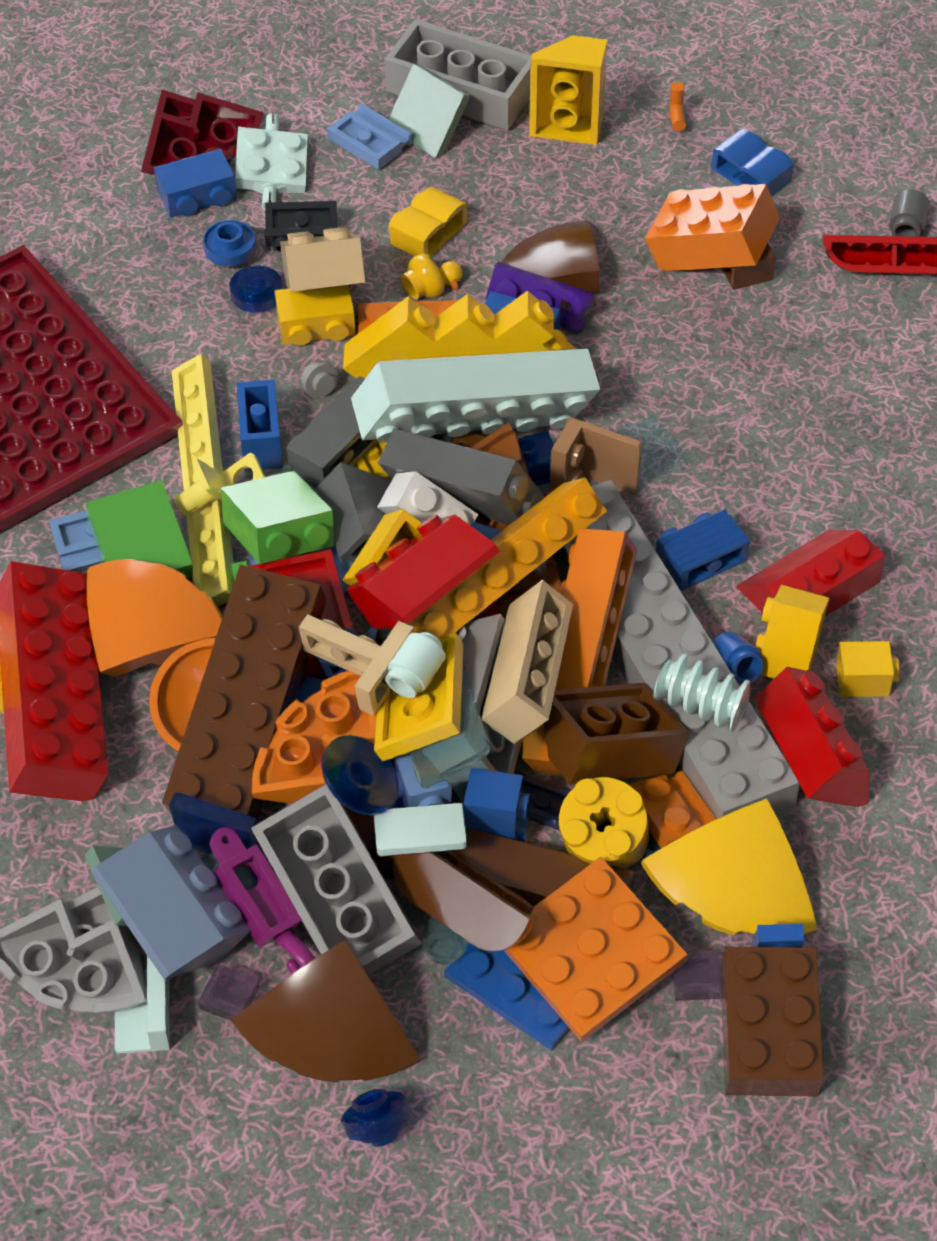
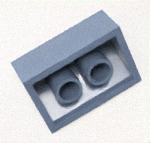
[90,825,251,980]

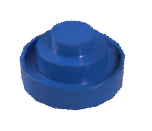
[203,220,256,266]

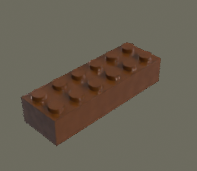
[162,564,327,836]

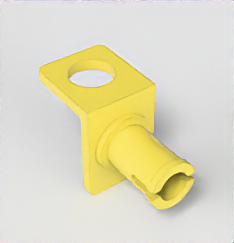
[174,453,266,517]

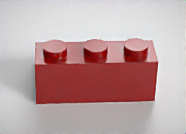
[346,514,501,630]
[737,530,886,616]
[754,667,870,807]

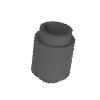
[889,189,929,237]

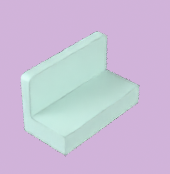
[374,803,466,856]
[115,955,170,1054]

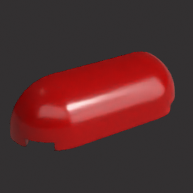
[822,235,937,274]

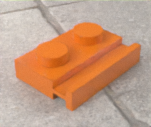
[628,770,716,848]

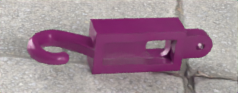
[210,827,315,975]

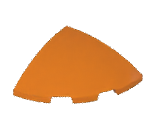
[86,559,223,678]
[252,670,390,805]

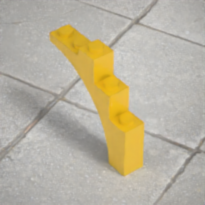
[343,291,594,379]

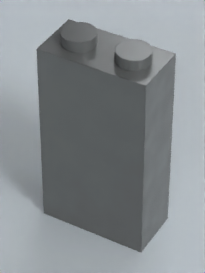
[378,428,544,525]

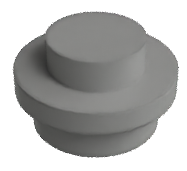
[301,362,338,399]

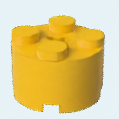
[559,777,649,869]

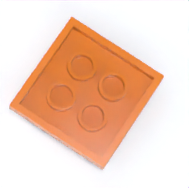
[504,857,688,1042]

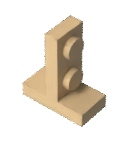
[298,614,414,716]

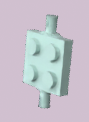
[235,113,307,210]

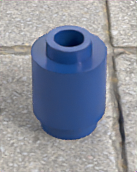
[712,632,763,684]

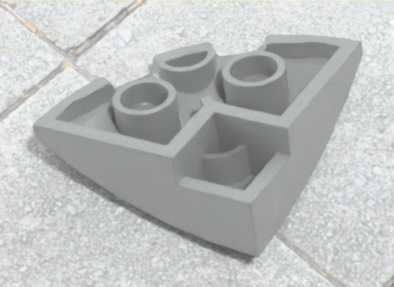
[0,887,147,1014]

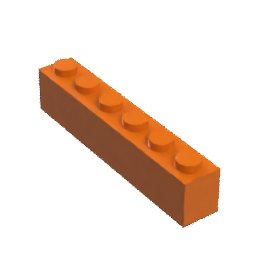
[521,528,638,776]

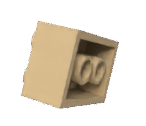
[280,227,365,292]

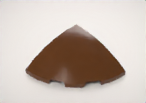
[501,220,600,292]
[231,939,421,1082]

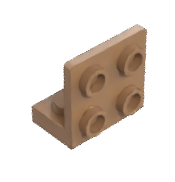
[549,417,643,495]

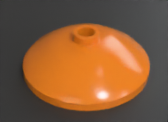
[149,638,216,752]

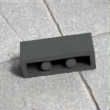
[286,376,378,488]

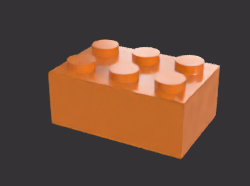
[645,184,780,271]

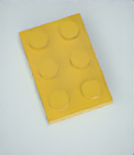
[374,632,463,761]

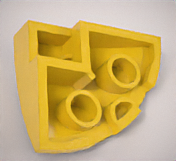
[641,798,818,936]

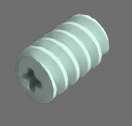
[653,653,750,732]

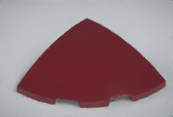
[141,89,264,175]

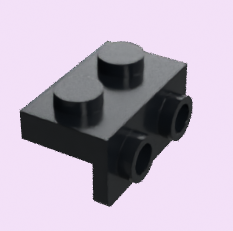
[264,201,338,252]

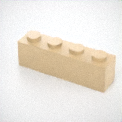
[481,580,573,744]

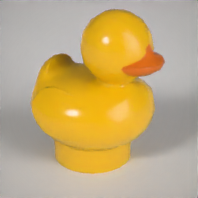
[400,254,463,300]

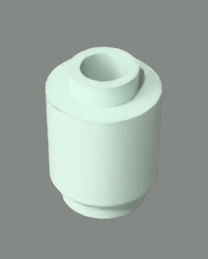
[385,632,446,698]

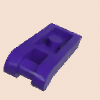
[485,262,593,332]

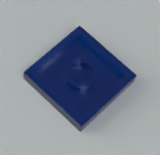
[169,792,263,867]

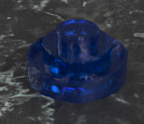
[229,265,283,313]
[341,1089,411,1147]

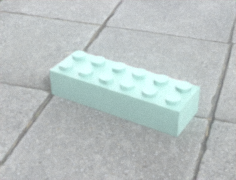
[351,349,600,443]

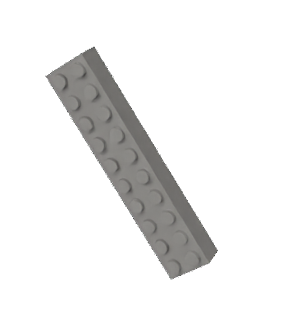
[553,480,799,819]

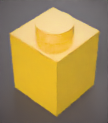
[836,641,899,697]

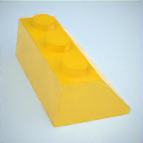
[529,35,608,145]

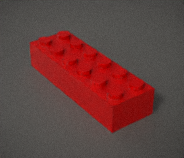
[0,561,108,801]

